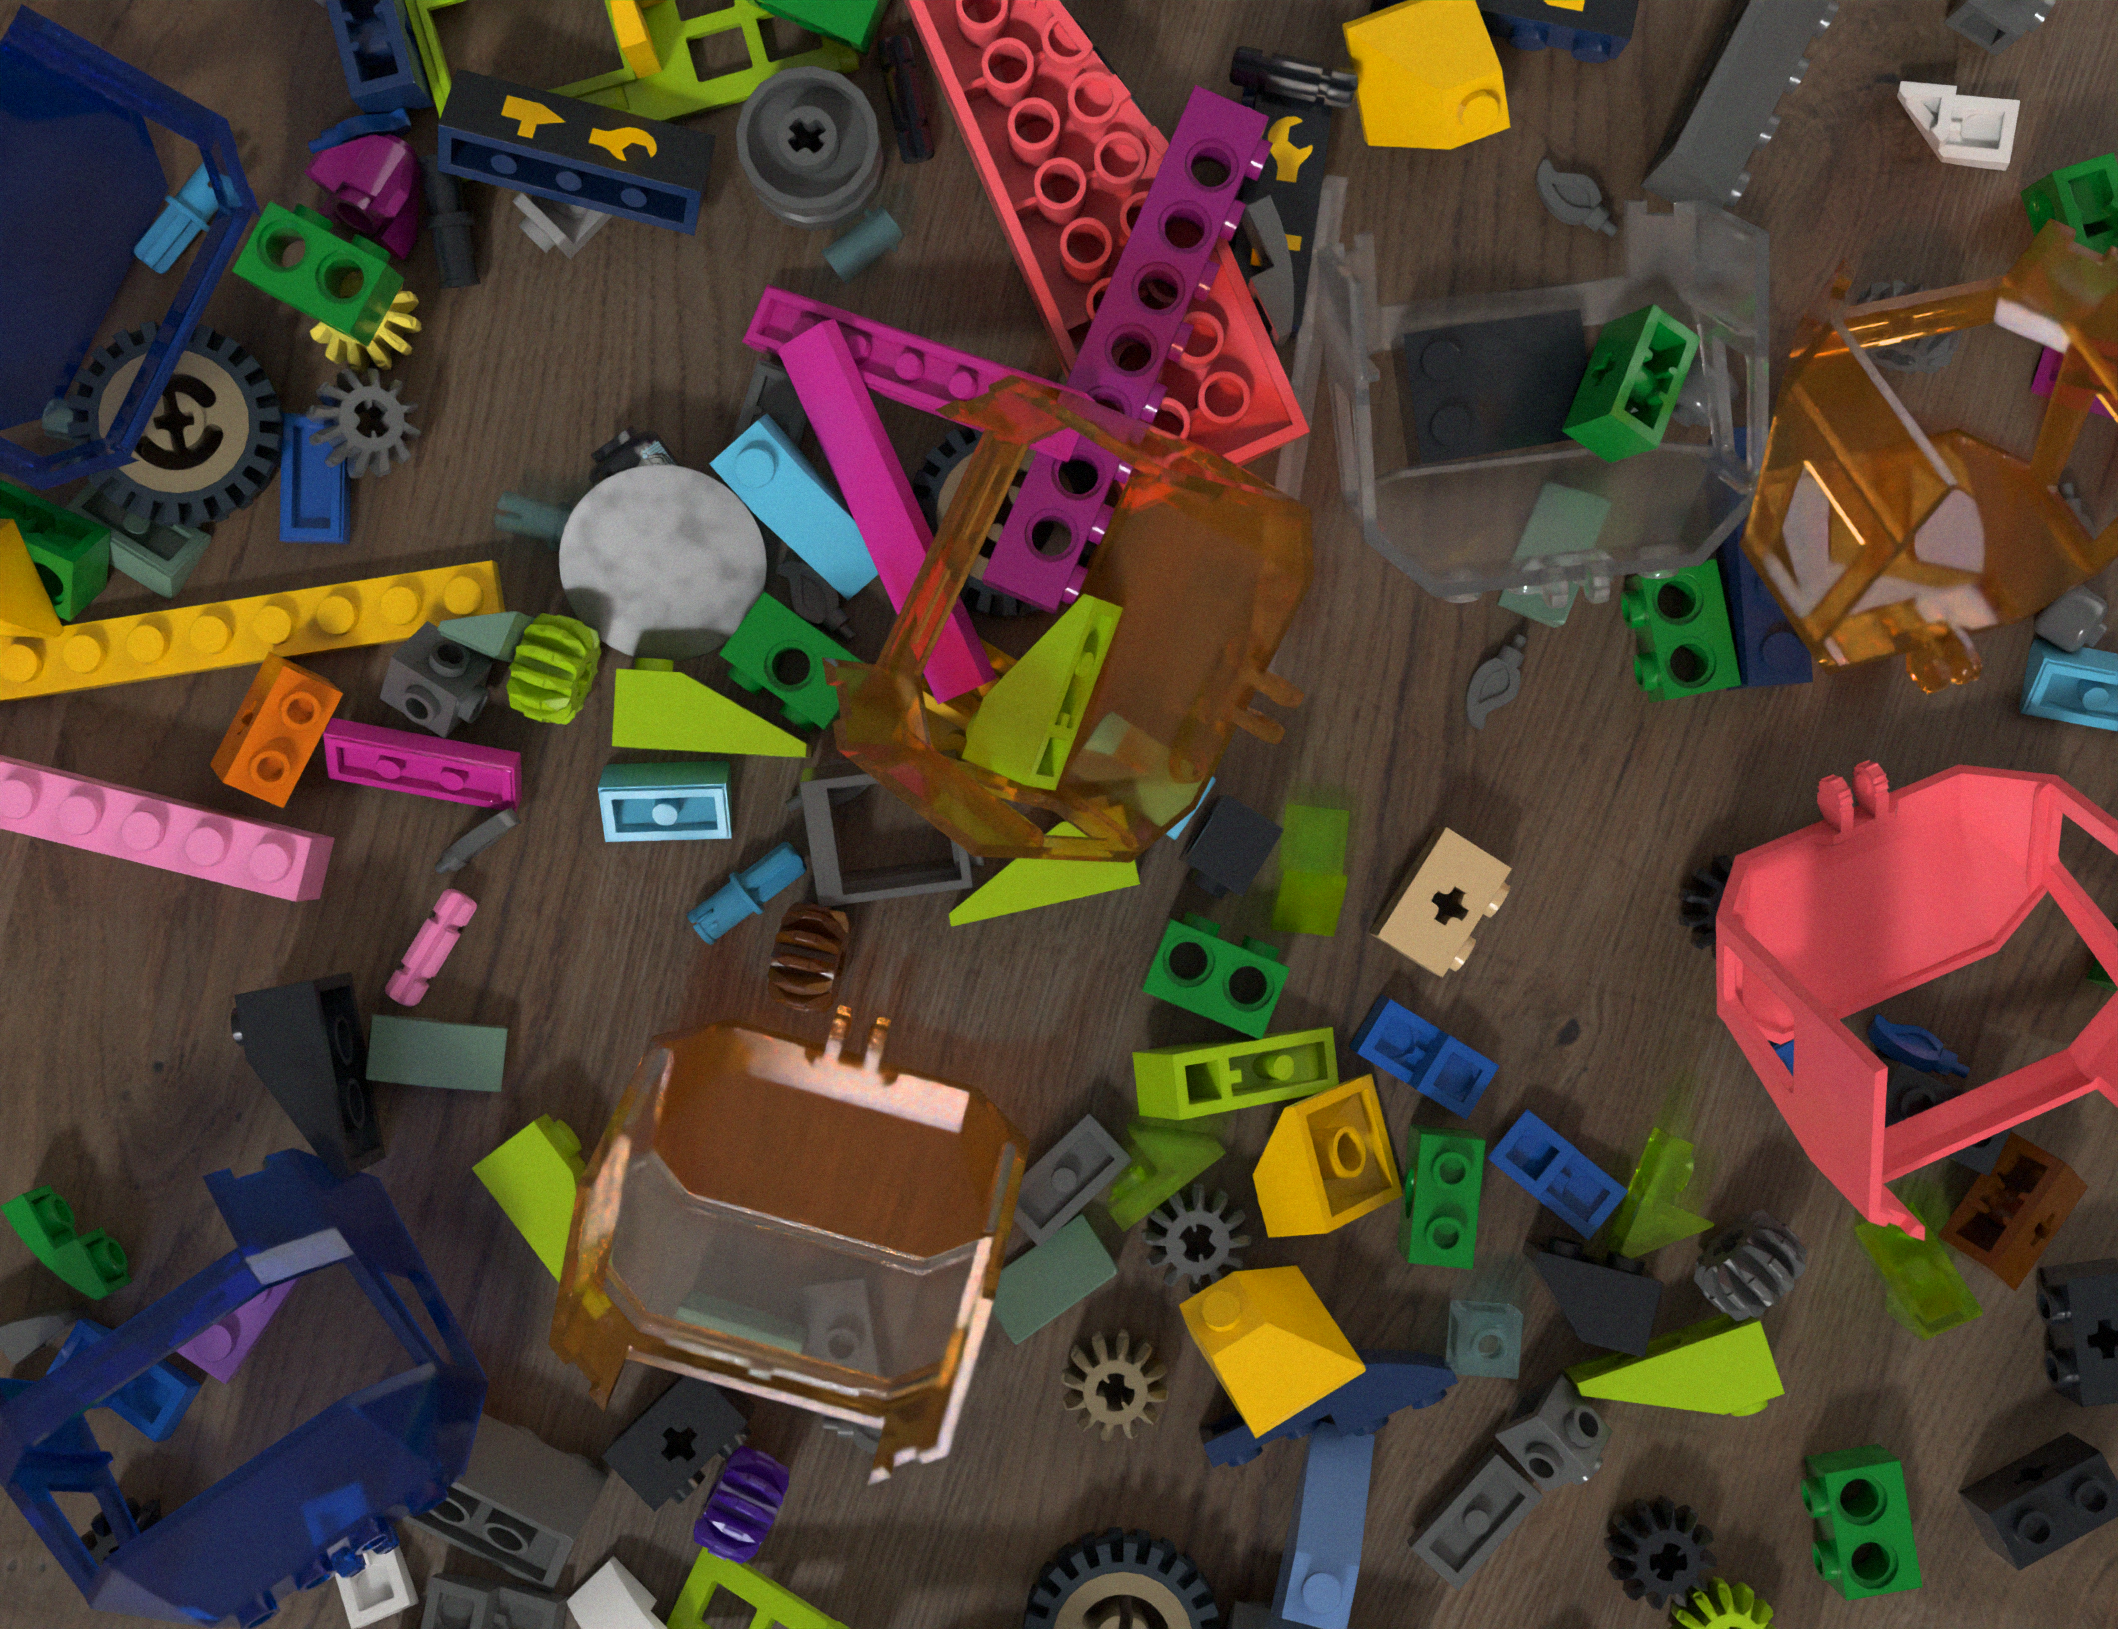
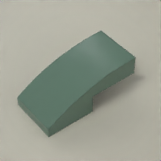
[364,1014,508,1092]

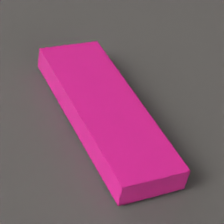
[323,718,522,813]

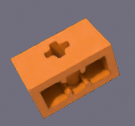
[210,652,343,808]

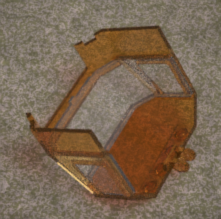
[548,1005,1031,1486]

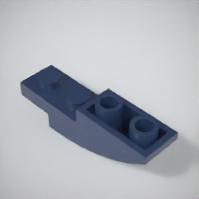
[1199,1349,1459,1468]

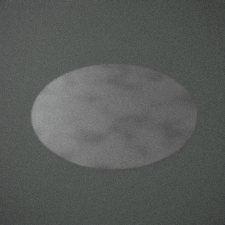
[559,464,767,661]

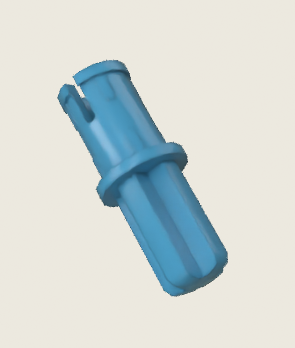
[133,153,243,275]
[686,842,807,945]

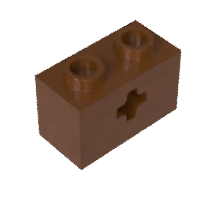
[1938,1131,2088,1291]

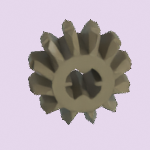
[1061,1329,1169,1442]

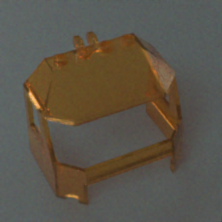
[1739,218,2118,695]
[822,375,1314,863]

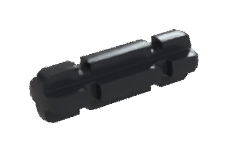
[877,35,935,164]
[1229,45,1358,109]

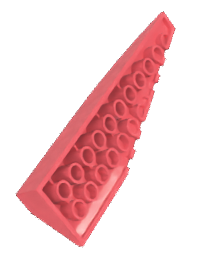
[904,0,1310,519]

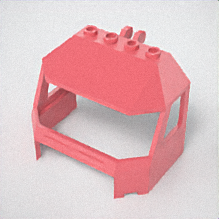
[1716,760,2118,1241]

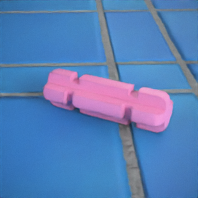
[385,888,477,1007]

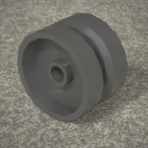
[736,66,885,231]

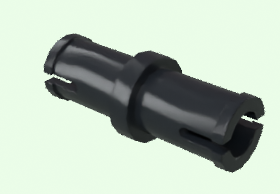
[416,154,481,289]

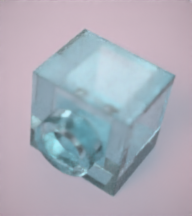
[1446,1300,1523,1379]

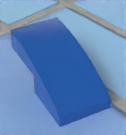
[1349,994,1499,1120]
[1487,1109,1628,1241]
[46,1318,202,1442]

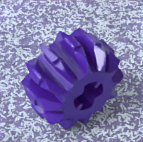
[693,1445,789,1564]

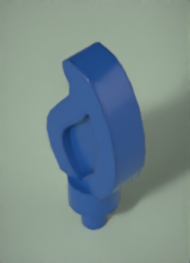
[308,108,412,154]
[1867,1014,1970,1079]

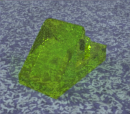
[1270,804,1350,937]
[1107,1122,1226,1232]
[1605,1126,1715,1259]
[1854,1202,1983,1342]

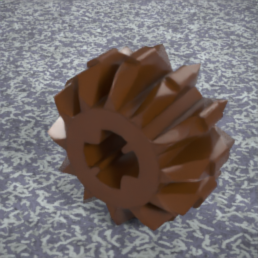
[767,902,852,1013]

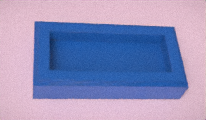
[279,413,351,544]

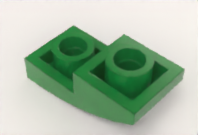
[0,1184,133,1300]

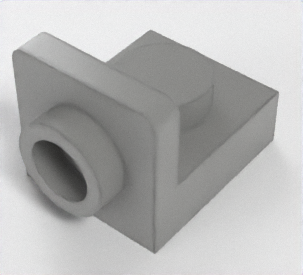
[512,192,613,259]

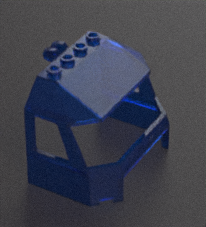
[0,4,262,491]
[0,1148,489,1629]

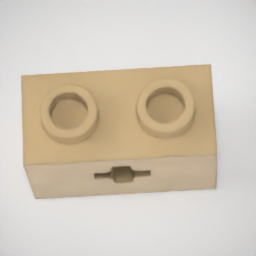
[1369,827,1512,978]

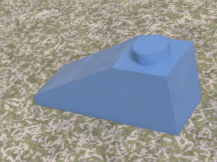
[1271,1421,1375,1629]

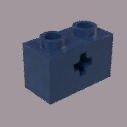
[326,0,434,114]

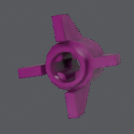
[303,134,421,260]

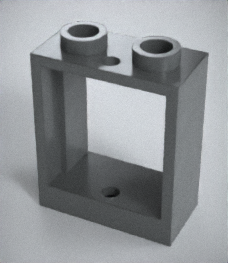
[799,749,984,908]

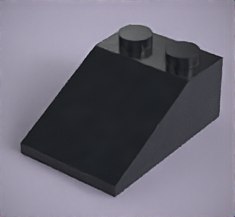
[1390,309,1588,467]
[231,972,386,1179]

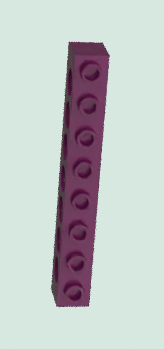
[982,85,1273,615]

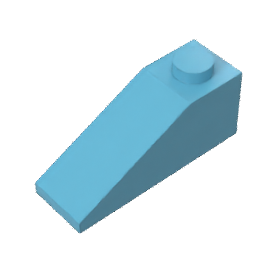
[709,413,879,601]

